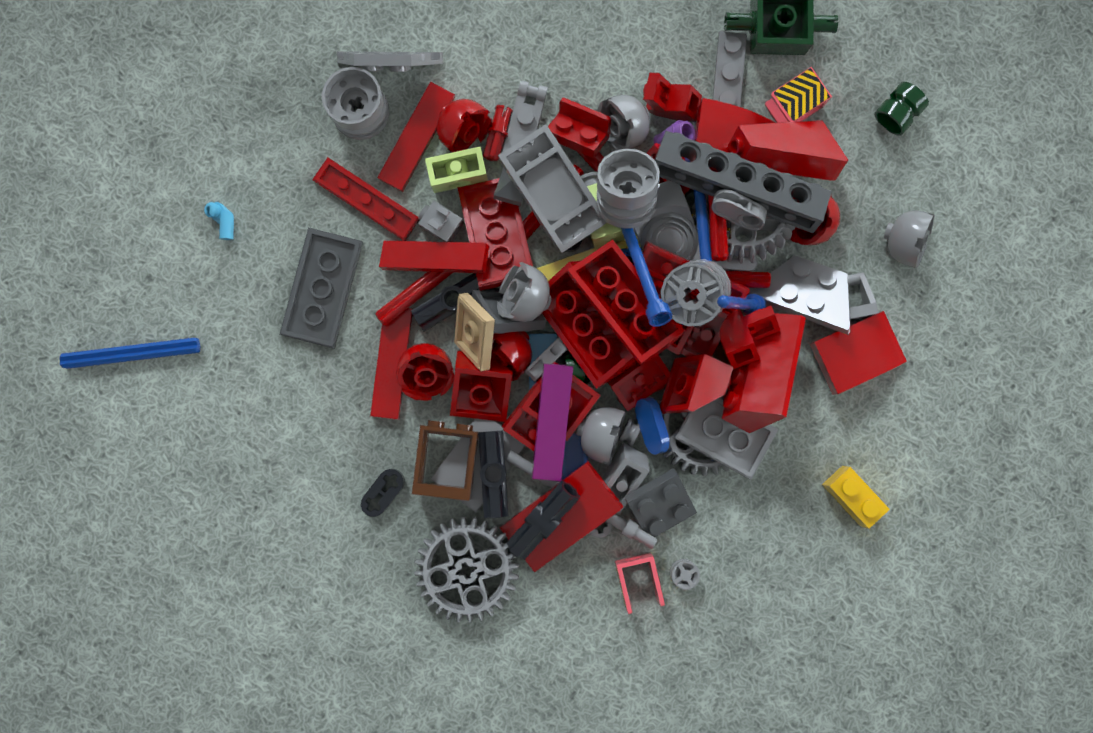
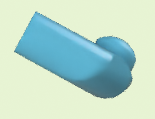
[204,202,234,240]

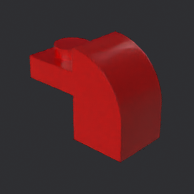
[643,73,702,122]
[720,306,781,370]

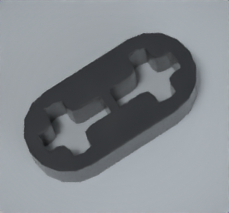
[361,469,405,517]

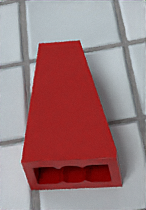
[727,120,849,181]

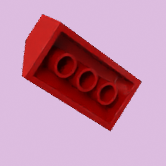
[567,239,686,365]
[542,261,637,389]
[722,313,806,433]

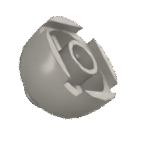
[598,94,650,151]
[884,210,935,268]
[497,262,551,322]
[577,407,625,465]

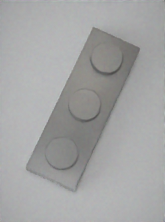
[712,31,747,107]

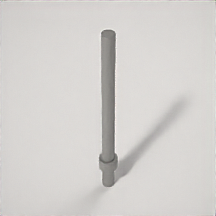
[506,451,657,549]

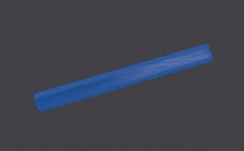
[59,338,201,369]

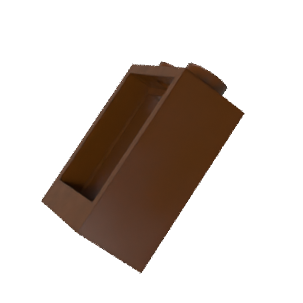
[412,420,479,501]

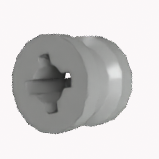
[669,559,700,590]

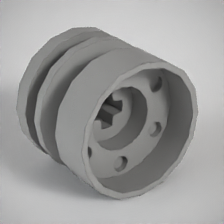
[322,67,390,140]
[596,149,660,228]
[661,259,731,326]

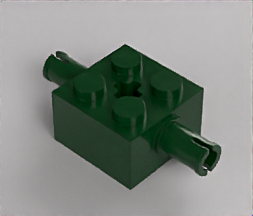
[724,0,838,55]

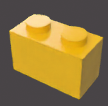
[822,466,890,529]

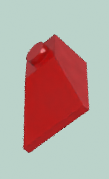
[450,351,513,422]
[660,354,733,414]

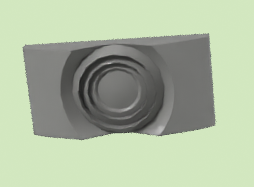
[498,124,607,253]
[634,180,700,279]

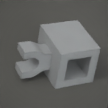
[418,201,464,242]

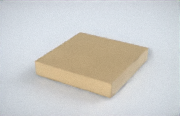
[454,293,495,371]

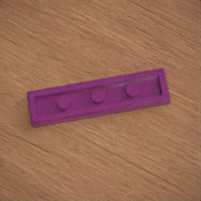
[532,363,573,481]

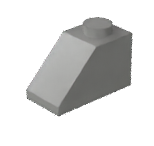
[603,443,650,514]

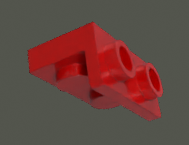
[548,97,611,159]
[607,355,670,411]

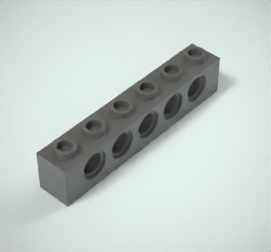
[654,130,832,233]

